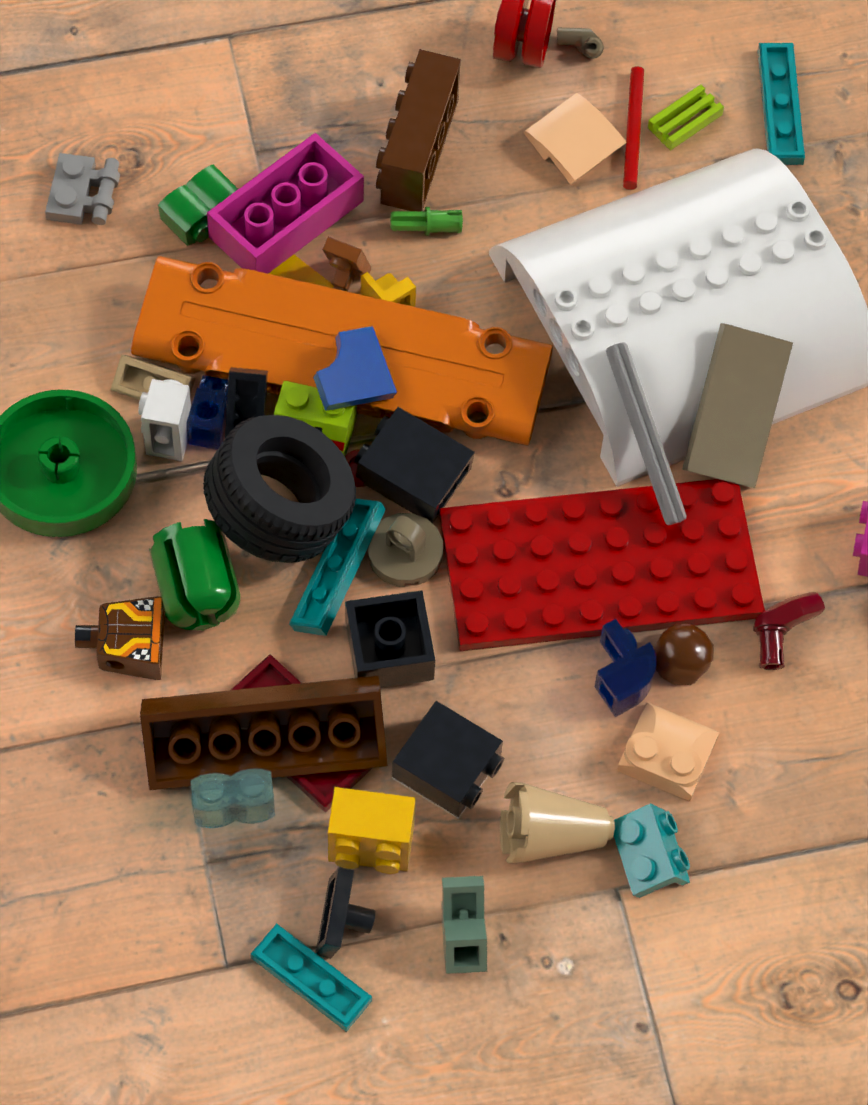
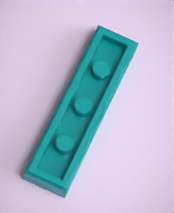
[757,43,805,165]
[289,499,386,636]

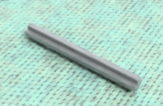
[606,342,687,525]

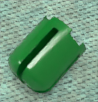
[149,519,241,630]

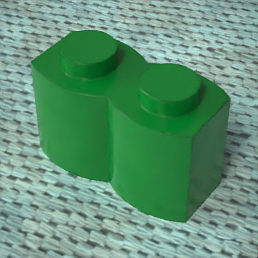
[158,164,238,246]

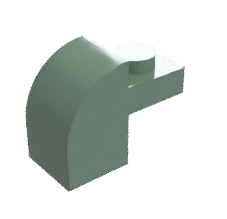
[441,876,487,974]

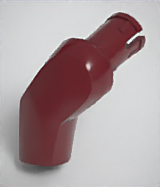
[753,592,825,670]

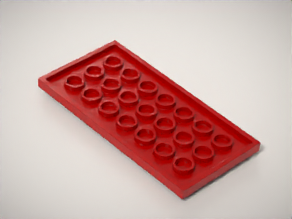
[439,479,765,651]

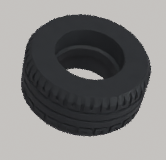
[203,415,356,563]

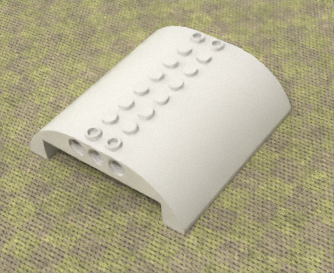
[489,148,868,487]

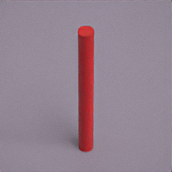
[623,66,644,190]

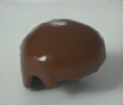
[652,623,714,685]

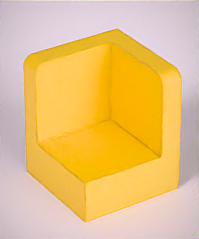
[361,272,416,307]

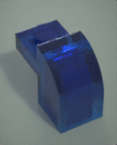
[594,619,656,717]

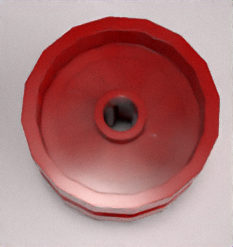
[493,0,556,68]

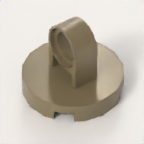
[368,513,443,587]

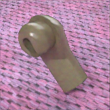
[557,27,604,59]

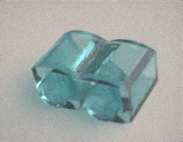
[191,769,275,828]

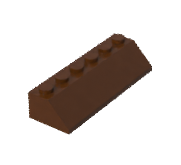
[140,676,388,790]

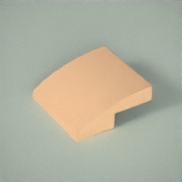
[523,93,626,185]

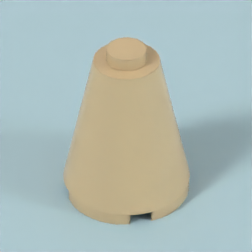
[500,782,615,863]

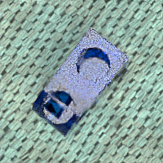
[187,375,228,450]

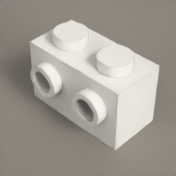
[138,379,193,461]

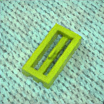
[647,84,724,151]

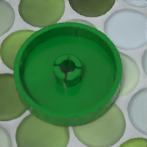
[0,389,137,537]

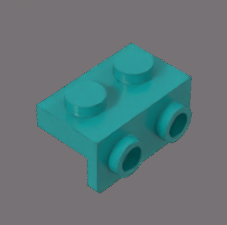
[613,803,690,898]

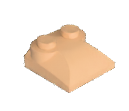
[617,702,720,801]

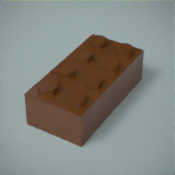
[376,49,461,211]

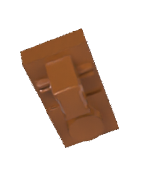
[322,236,371,292]

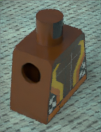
[75,596,165,680]

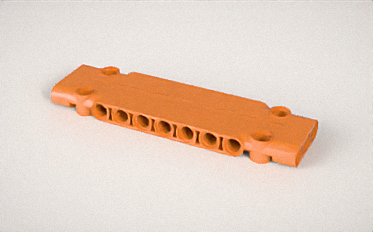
[131,256,553,446]

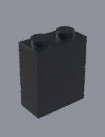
[354,407,475,524]

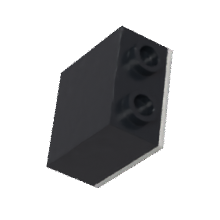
[392,701,505,819]

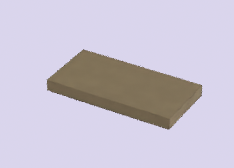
[682,323,793,488]

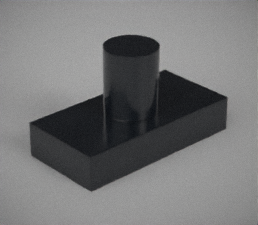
[225,367,268,438]
[315,867,375,959]

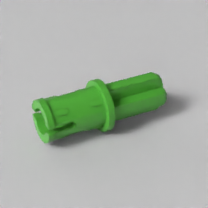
[390,207,463,236]

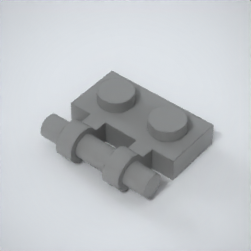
[45,153,120,225]

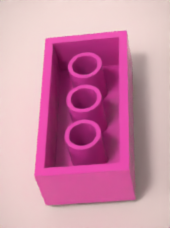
[207,133,364,274]

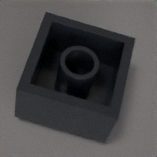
[345,590,436,688]

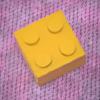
[328,787,416,874]

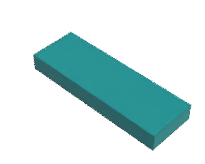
[251,923,372,1032]

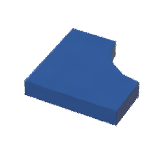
[313,326,397,411]

